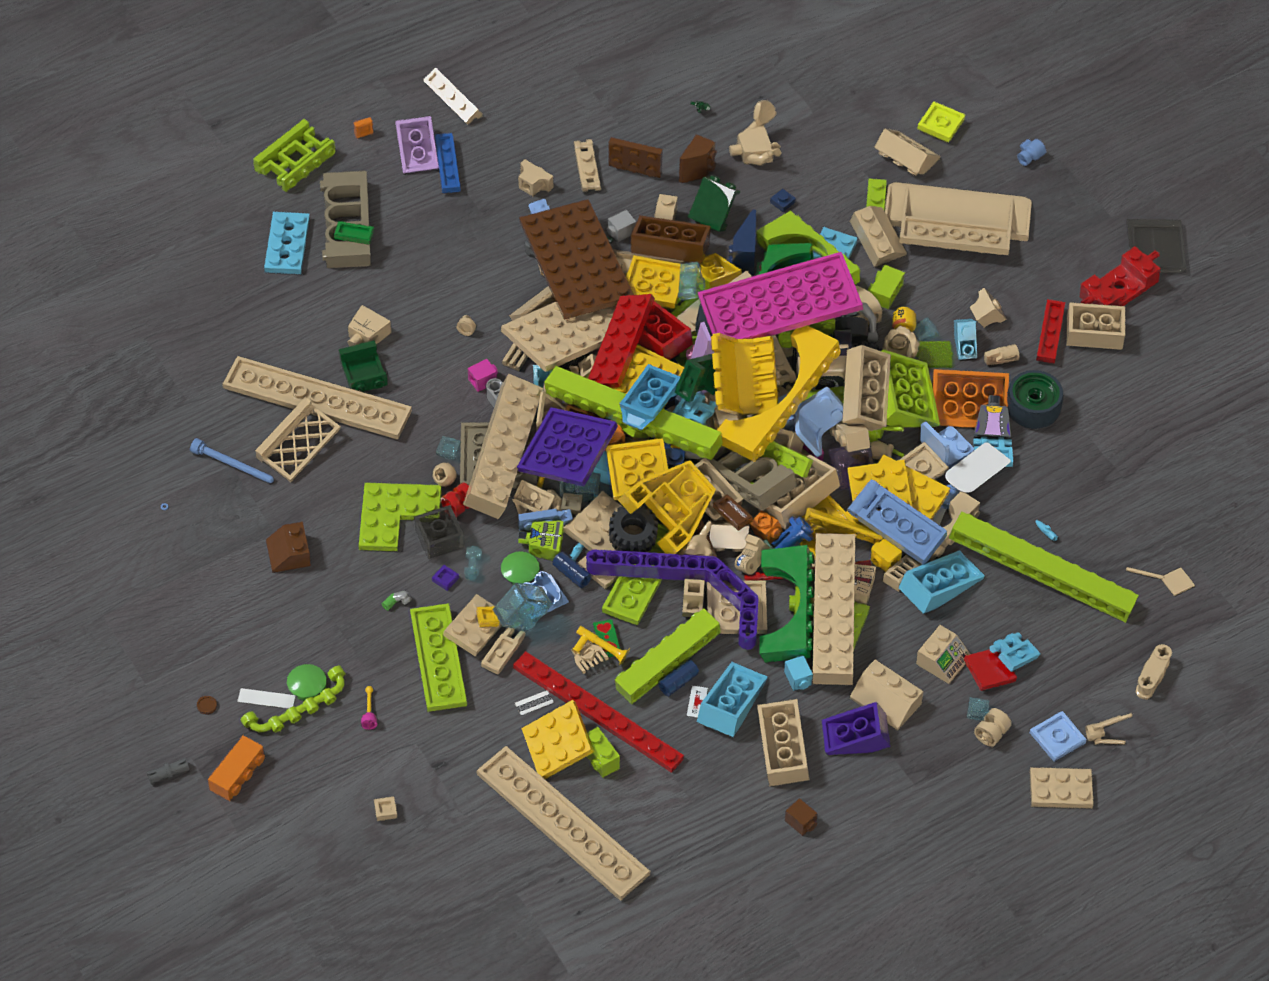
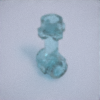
[464,546,482,580]

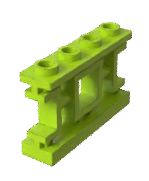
[253,119,336,192]

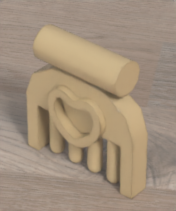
[571,640,608,674]

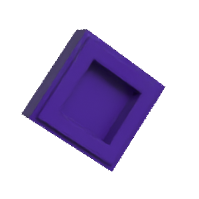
[432,565,459,591]

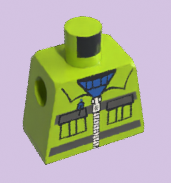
[518,521,564,561]

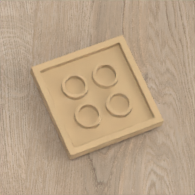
[566,491,643,551]
[707,581,767,634]

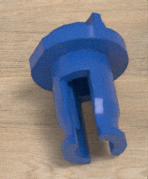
[772,516,814,548]

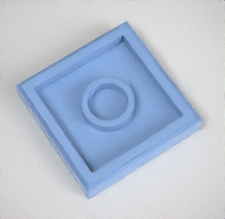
[1030,711,1087,762]

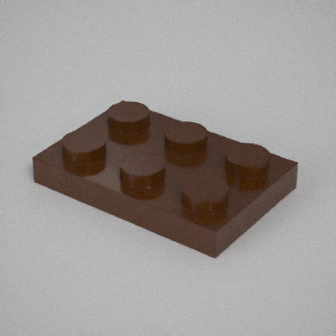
[609,137,663,178]

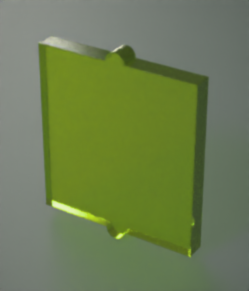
[917,341,953,368]

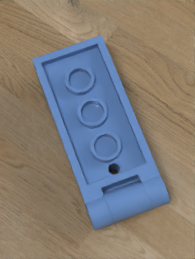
[847,479,947,565]

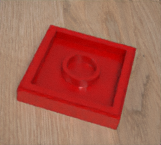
[964,649,1017,691]

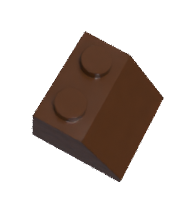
[679,134,717,183]
[266,522,311,573]

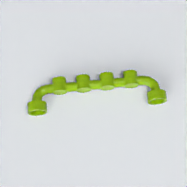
[240,665,345,733]

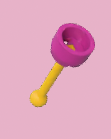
[361,686,377,730]

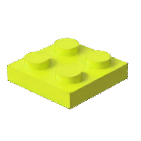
[917,102,965,142]

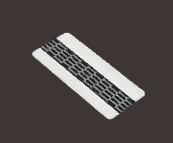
[515,691,553,715]

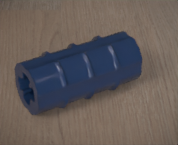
[552,551,592,588]
[658,660,699,696]

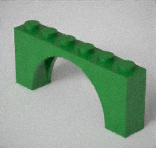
[759,243,814,275]
[760,545,815,663]

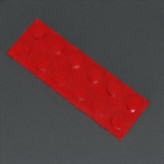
[588,294,655,388]

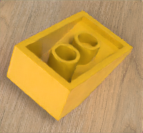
[684,253,742,290]

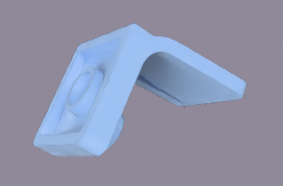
[795,387,844,457]
[920,421,974,469]

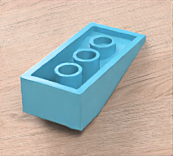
[898,550,985,614]
[697,662,768,737]

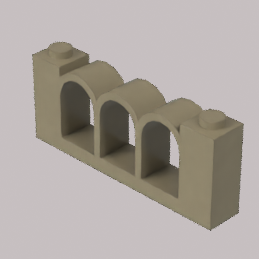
[320,171,371,268]
[688,445,797,511]

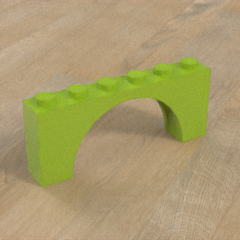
[756,211,860,285]

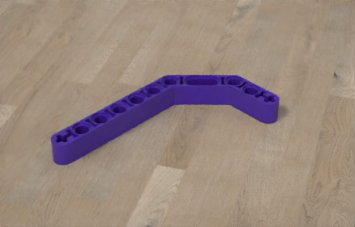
[586,549,759,650]

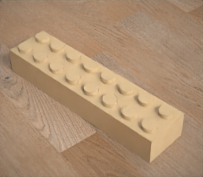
[463,374,543,519]
[813,534,855,685]

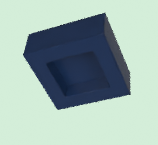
[770,188,796,212]

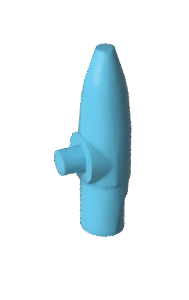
[1035,520,1058,541]
[570,543,584,561]

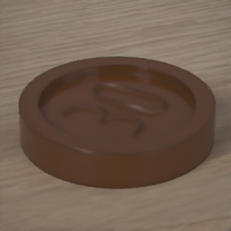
[197,696,217,715]

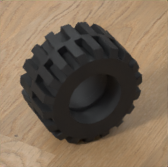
[609,505,658,552]

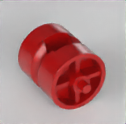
[441,482,470,518]

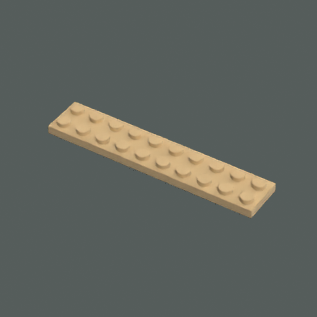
[223,356,412,440]
[477,746,650,901]

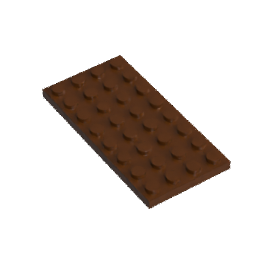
[519,199,634,320]

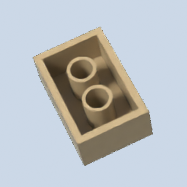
[1067,303,1125,349]

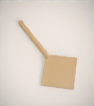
[1126,567,1195,596]

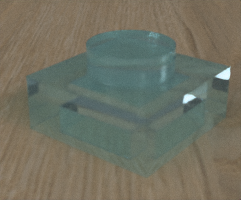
[436,436,461,459]
[967,697,990,721]

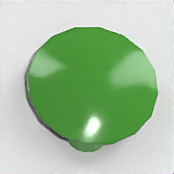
[501,552,539,587]
[287,664,326,701]

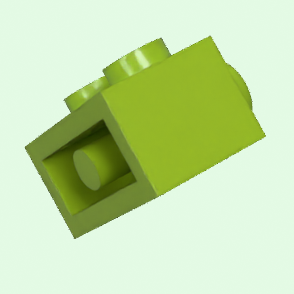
[587,727,620,778]

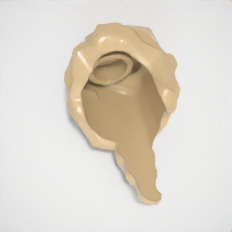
[883,326,920,359]

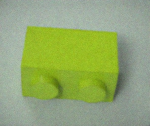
[868,265,905,310]

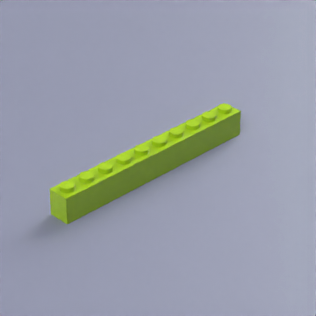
[544,366,723,460]
[949,511,1139,623]

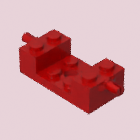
[1079,246,1161,306]

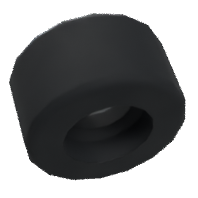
[835,317,868,344]

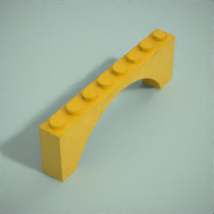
[717,325,840,462]

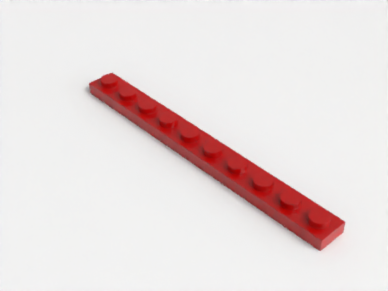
[513,651,684,773]

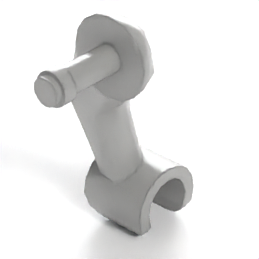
[859,302,878,343]

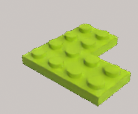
[359,483,441,551]

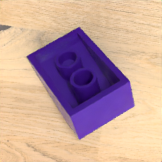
[822,702,890,755]

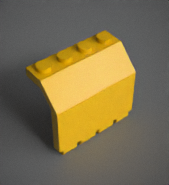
[711,333,778,415]

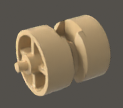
[974,708,1012,747]

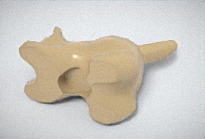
[677,521,713,556]

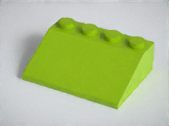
[881,349,940,428]

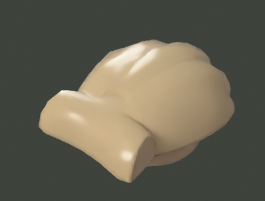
[866,441,894,460]

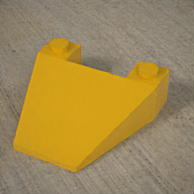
[618,460,716,554]

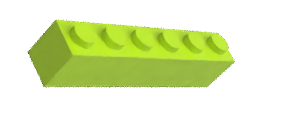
[615,608,721,704]

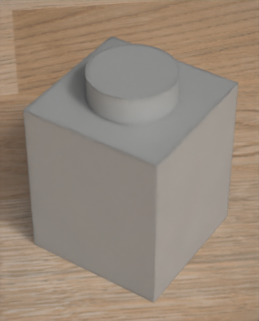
[607,210,636,242]

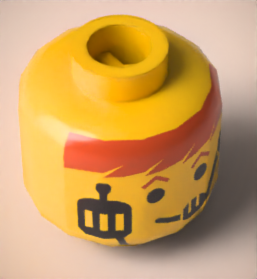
[892,307,917,332]

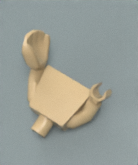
[729,100,781,166]

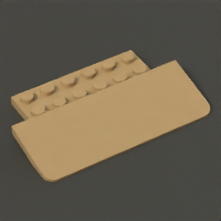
[885,183,1032,255]

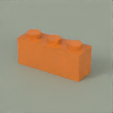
[208,735,265,801]

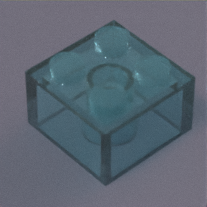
[492,583,553,631]

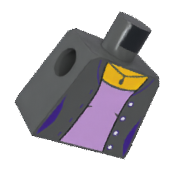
[973,395,1011,439]

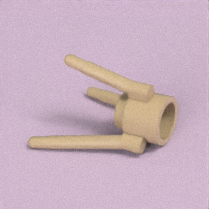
[1085,713,1133,745]

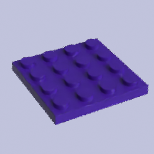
[517,407,618,487]

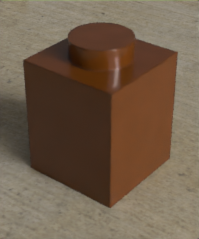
[785,798,817,836]

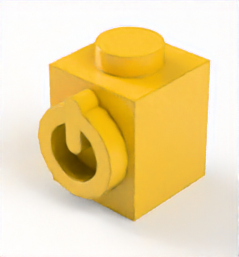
[870,538,902,572]

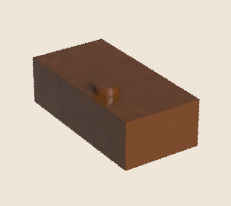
[631,215,711,264]

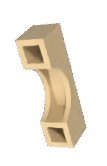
[929,491,980,561]

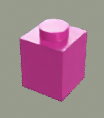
[468,359,498,392]

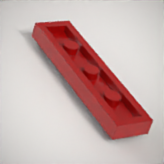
[1036,299,1065,364]

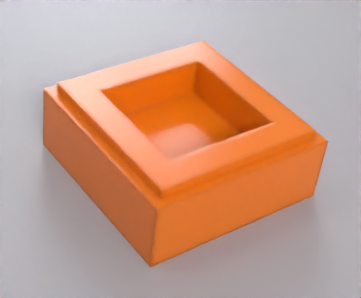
[354,117,373,138]

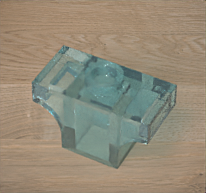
[678,262,705,300]

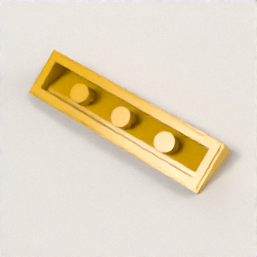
[804,507,883,544]

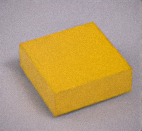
[476,606,500,627]

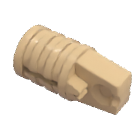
[984,344,1019,365]

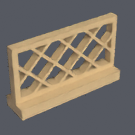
[255,397,341,482]

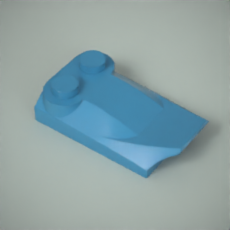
[620,364,680,430]

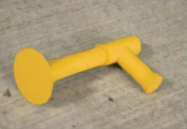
[572,626,630,666]

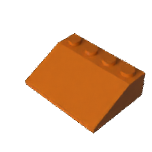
[932,369,1009,428]

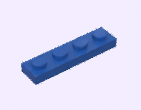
[435,133,460,193]

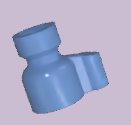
[1017,139,1046,166]

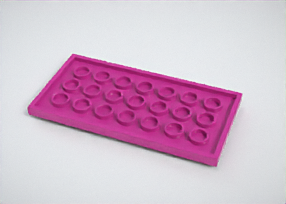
[697,252,863,339]

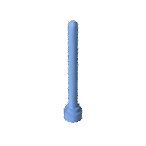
[190,438,274,483]

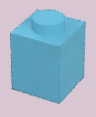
[784,655,813,691]

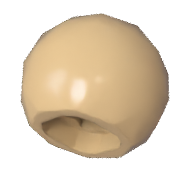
[432,462,457,487]

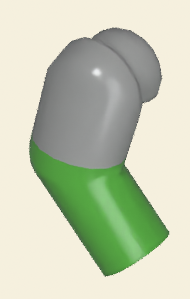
[381,591,411,610]

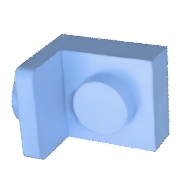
[529,199,550,214]

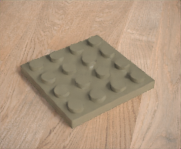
[460,422,537,488]

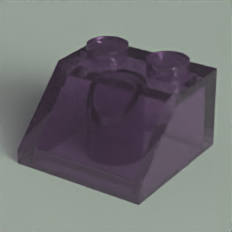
[828,445,874,490]

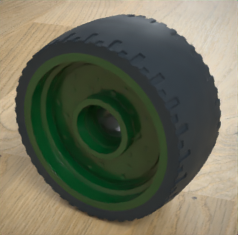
[1007,370,1063,429]

